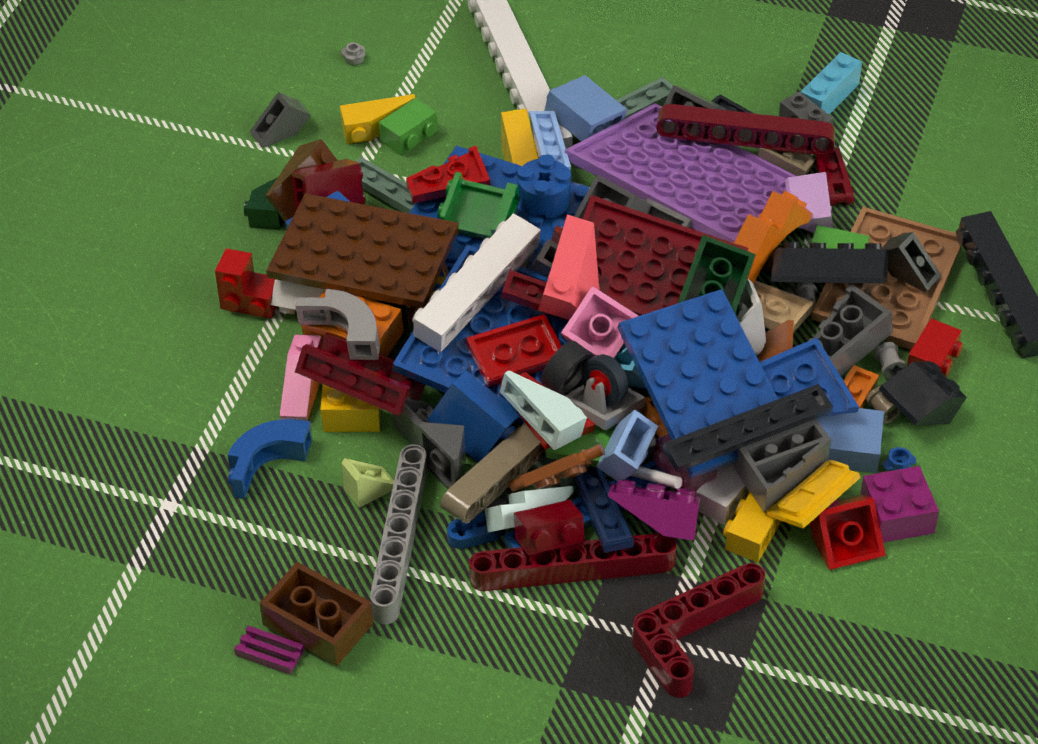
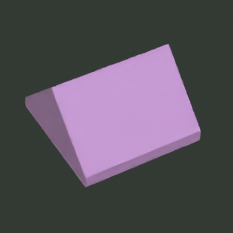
[785,172,833,233]

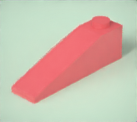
[538,215,600,320]

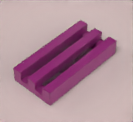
[234,625,304,675]

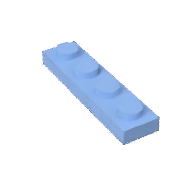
[529,111,571,171]

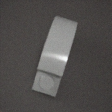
[295,289,380,360]

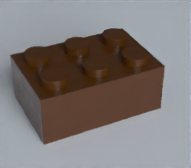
[259,562,373,666]

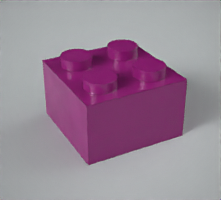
[860,466,939,543]

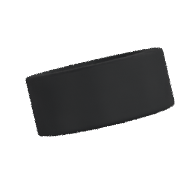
[541,341,593,396]

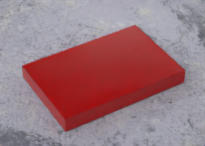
[466,314,562,387]

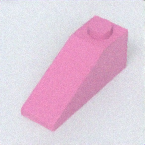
[280,335,323,421]

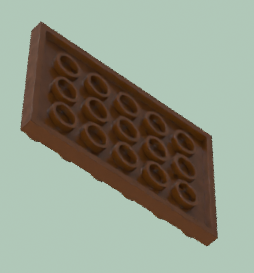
[266,193,459,309]

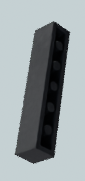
[956,211,1038,359]

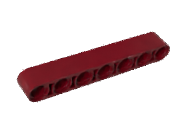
[656,104,835,155]
[469,533,677,591]

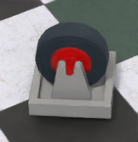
[565,354,645,430]

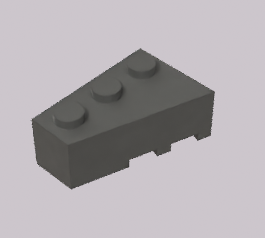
[736,419,831,512]

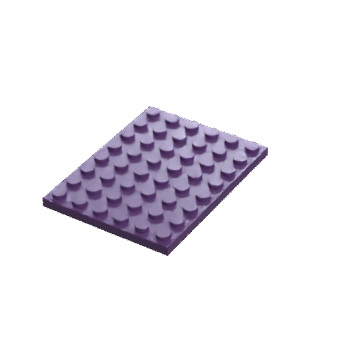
[565,103,795,243]

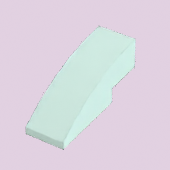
[485,486,573,532]

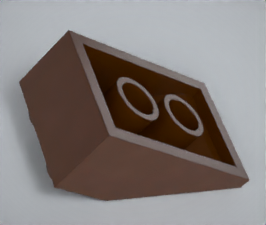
[265,139,338,221]

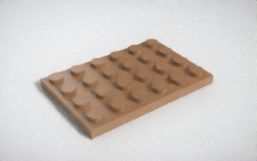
[811,207,962,350]

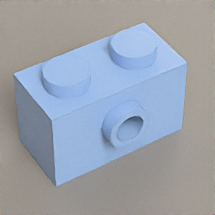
[596,410,658,481]

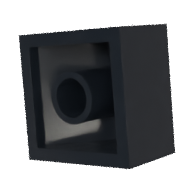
[879,361,967,425]

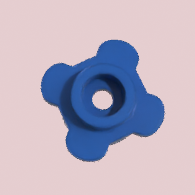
[882,447,916,471]

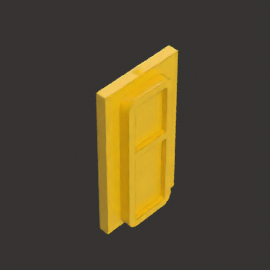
[766,460,861,528]

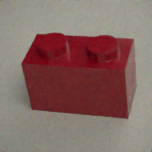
[514,500,585,555]

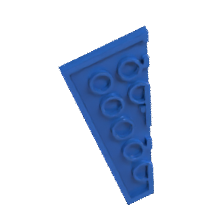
[760,338,859,416]

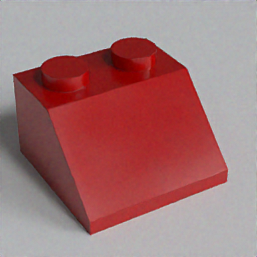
[809,495,886,570]

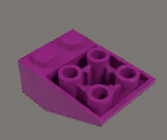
[608,480,700,540]

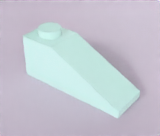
[500,371,587,450]

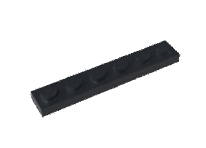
[662,384,833,473]

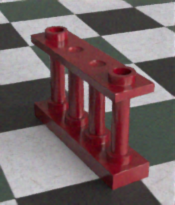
[295,332,426,416]

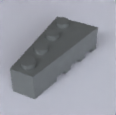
[809,283,893,376]

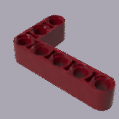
[632,563,765,698]

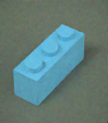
[800,52,862,114]

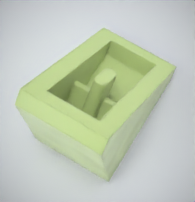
[341,458,394,508]

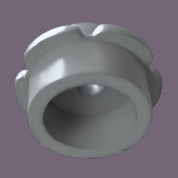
[341,42,365,65]

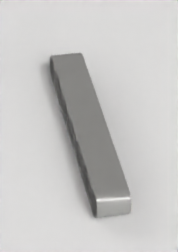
[370,444,427,625]

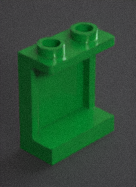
[437,172,520,240]

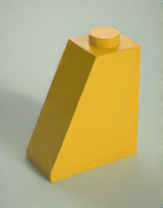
[501,108,538,166]

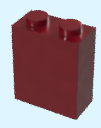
[291,159,366,210]

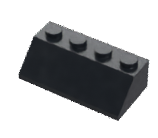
[771,242,888,284]

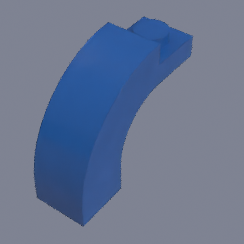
[228,419,312,499]

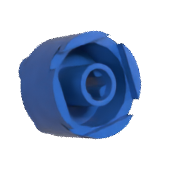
[517,155,571,218]

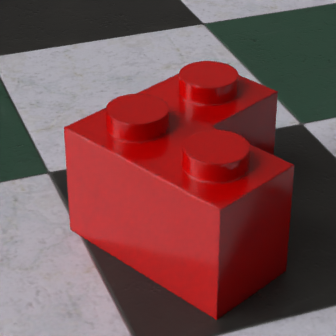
[215,248,278,319]

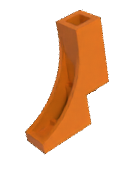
[734,191,813,284]

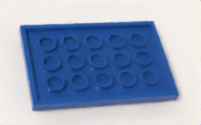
[617,289,778,478]

